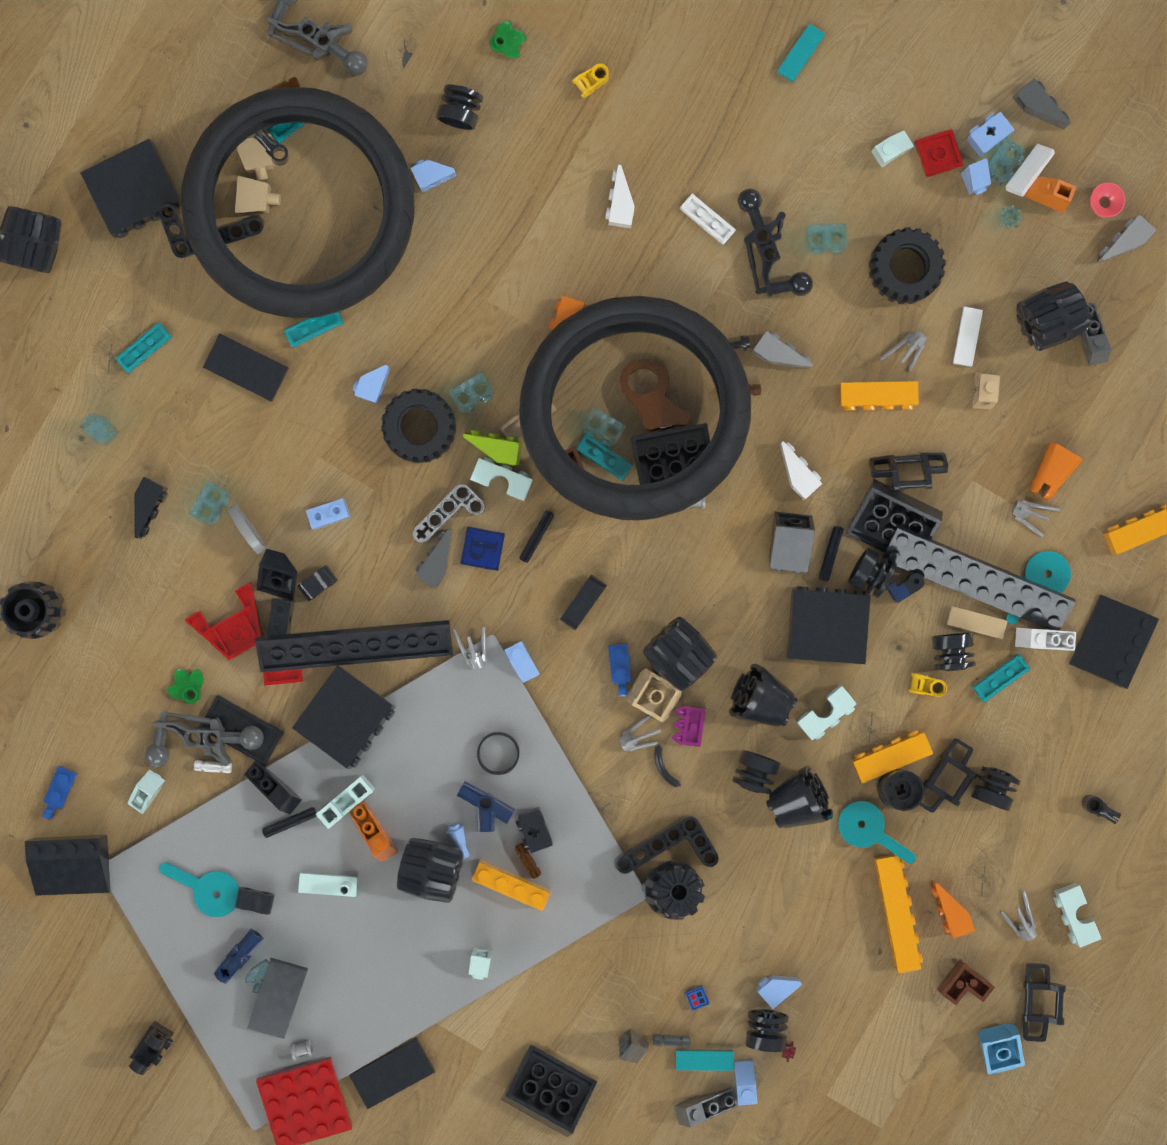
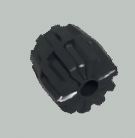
[0,206,62,273]
[1016,281,1091,351]
[0,581,66,639]
[643,616,717,691]
[397,838,464,903]
[642,861,705,920]

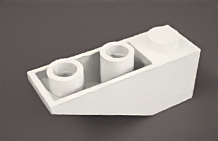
[605,165,635,229]
[779,441,822,500]
[1015,627,1076,651]

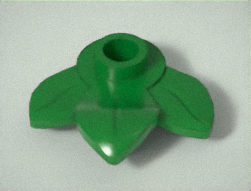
[489,21,526,59]
[167,669,204,704]

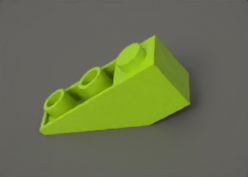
[463,430,523,466]

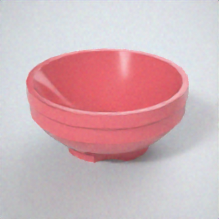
[1089,182,1126,218]

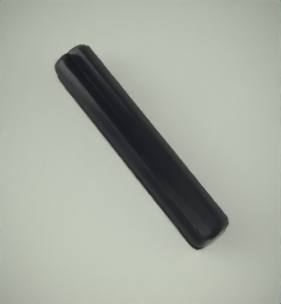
[519,510,554,563]
[819,526,844,582]
[262,807,317,838]

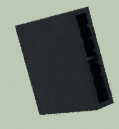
[80,139,181,238]
[787,586,871,665]
[292,665,396,769]

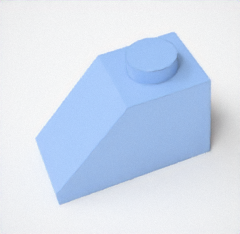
[961,158,991,195]
[411,160,456,193]
[353,365,391,404]
[504,641,540,683]
[756,975,802,1009]
[734,1060,758,1105]

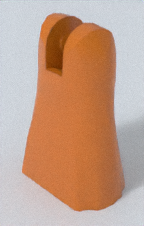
[1030,441,1083,501]

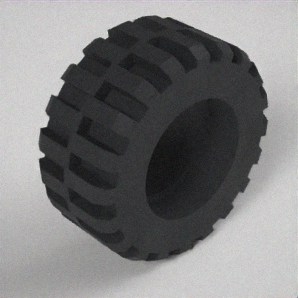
[869,227,946,304]
[381,388,456,463]

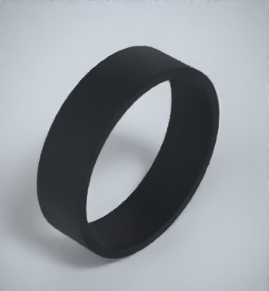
[477,732,520,775]

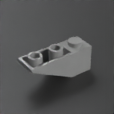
[1097,215,1157,263]
[752,331,813,369]

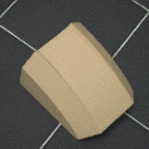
[626,668,682,722]

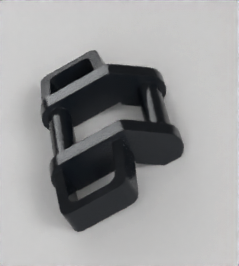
[869,452,949,492]
[919,738,978,813]
[1022,963,1066,1042]

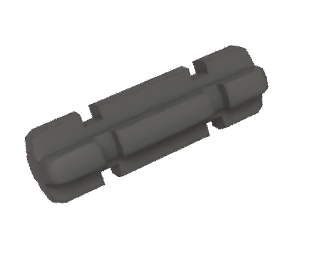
[653,1034,691,1048]

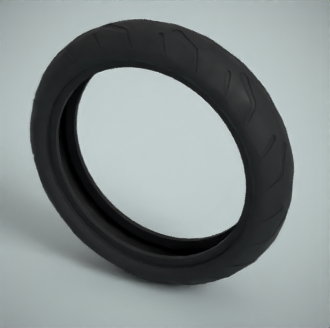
[181,87,415,318]
[519,296,751,521]

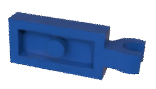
[608,643,631,697]
[42,766,78,820]

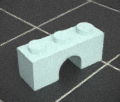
[470,457,533,502]
[796,685,857,740]
[316,775,375,829]
[1054,883,1101,948]

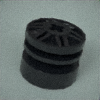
[436,84,483,130]
[848,548,897,598]
[932,633,976,671]
[732,750,781,794]
[971,766,1021,811]
[877,769,924,811]
[745,1009,789,1052]

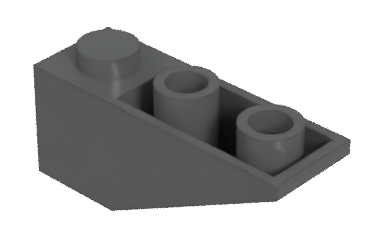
[1012,78,1071,129]
[1080,303,1111,366]
[415,529,452,589]
[618,1029,649,1063]
[674,1088,738,1128]

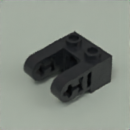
[129,1021,174,1075]

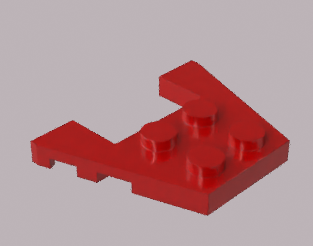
[185,582,262,660]

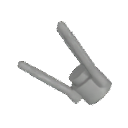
[880,330,927,371]
[1012,500,1060,537]
[452,627,487,670]
[619,714,661,752]
[1001,890,1037,941]

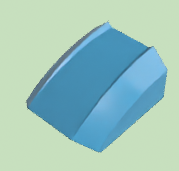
[978,1023,1025,1075]

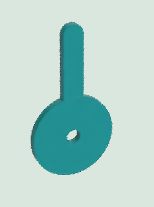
[1006,551,1071,624]
[838,801,916,864]
[159,862,239,917]

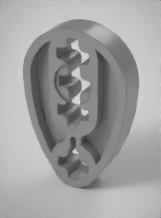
[228,504,267,554]

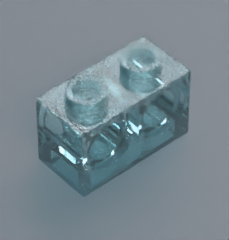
[988,137,1026,186]
[805,224,847,254]
[449,372,494,413]
[581,406,626,448]
[81,413,120,446]
[188,480,231,526]

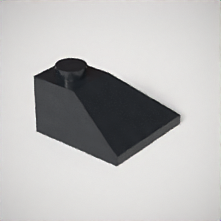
[256,549,298,600]

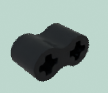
[298,565,338,602]
[235,887,275,915]

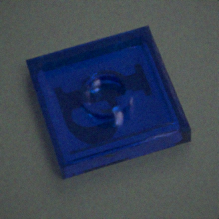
[460,526,505,571]

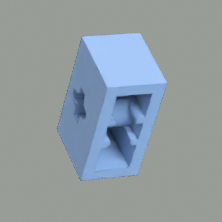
[966,112,1014,157]
[306,498,351,530]

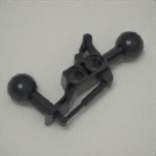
[737,188,813,298]

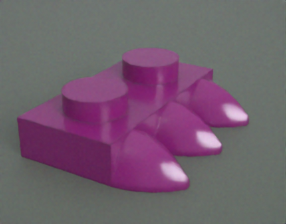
[672,706,706,747]

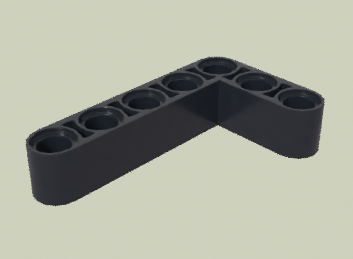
[158,201,264,258]
[614,815,719,874]

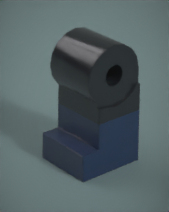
[887,573,925,603]

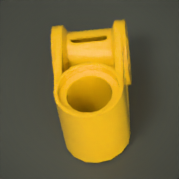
[572,64,609,98]
[908,673,947,697]

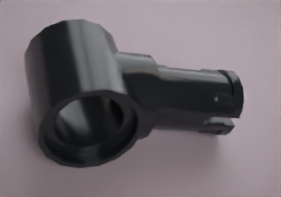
[254,129,289,166]
[1082,795,1121,824]

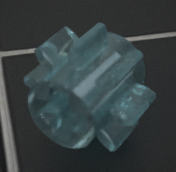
[998,205,1023,230]

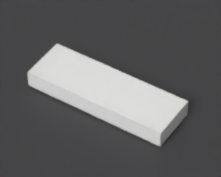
[1005,143,1055,197]
[680,193,736,246]
[952,307,983,367]

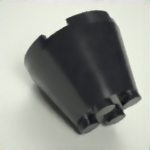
[729,664,797,727]
[766,766,833,828]

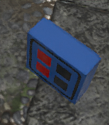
[685,985,710,1011]

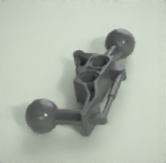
[265,0,368,76]
[145,711,264,768]

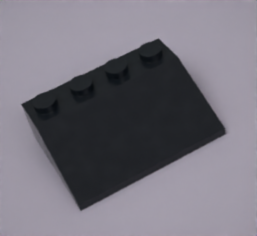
[630,423,710,485]
[846,479,943,552]
[1069,595,1159,689]
[25,835,111,896]
[501,1045,597,1137]

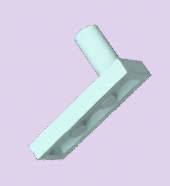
[298,872,358,897]

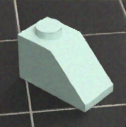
[871,131,914,168]
[127,769,165,815]
[469,948,492,980]

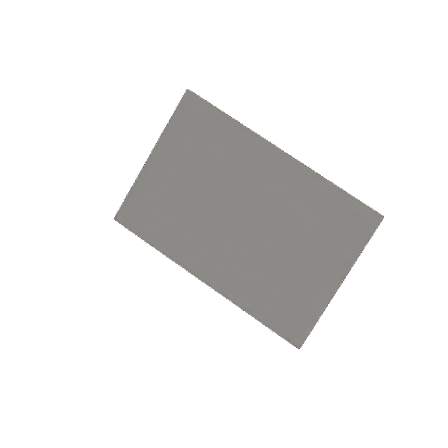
[109,635,646,1130]

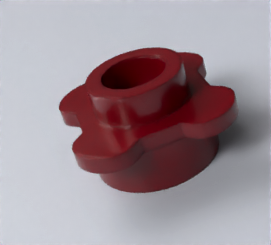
[782,1041,796,1062]

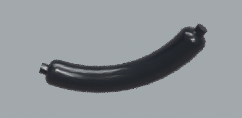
[654,744,681,787]

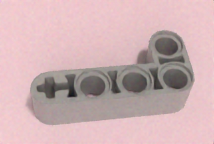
[413,484,485,543]

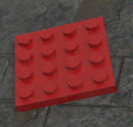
[256,1057,352,1145]

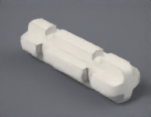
[194,760,232,773]

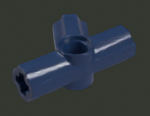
[457,781,515,832]
[214,928,264,984]

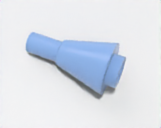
[445,823,470,858]

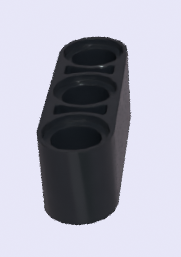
[560,574,607,630]

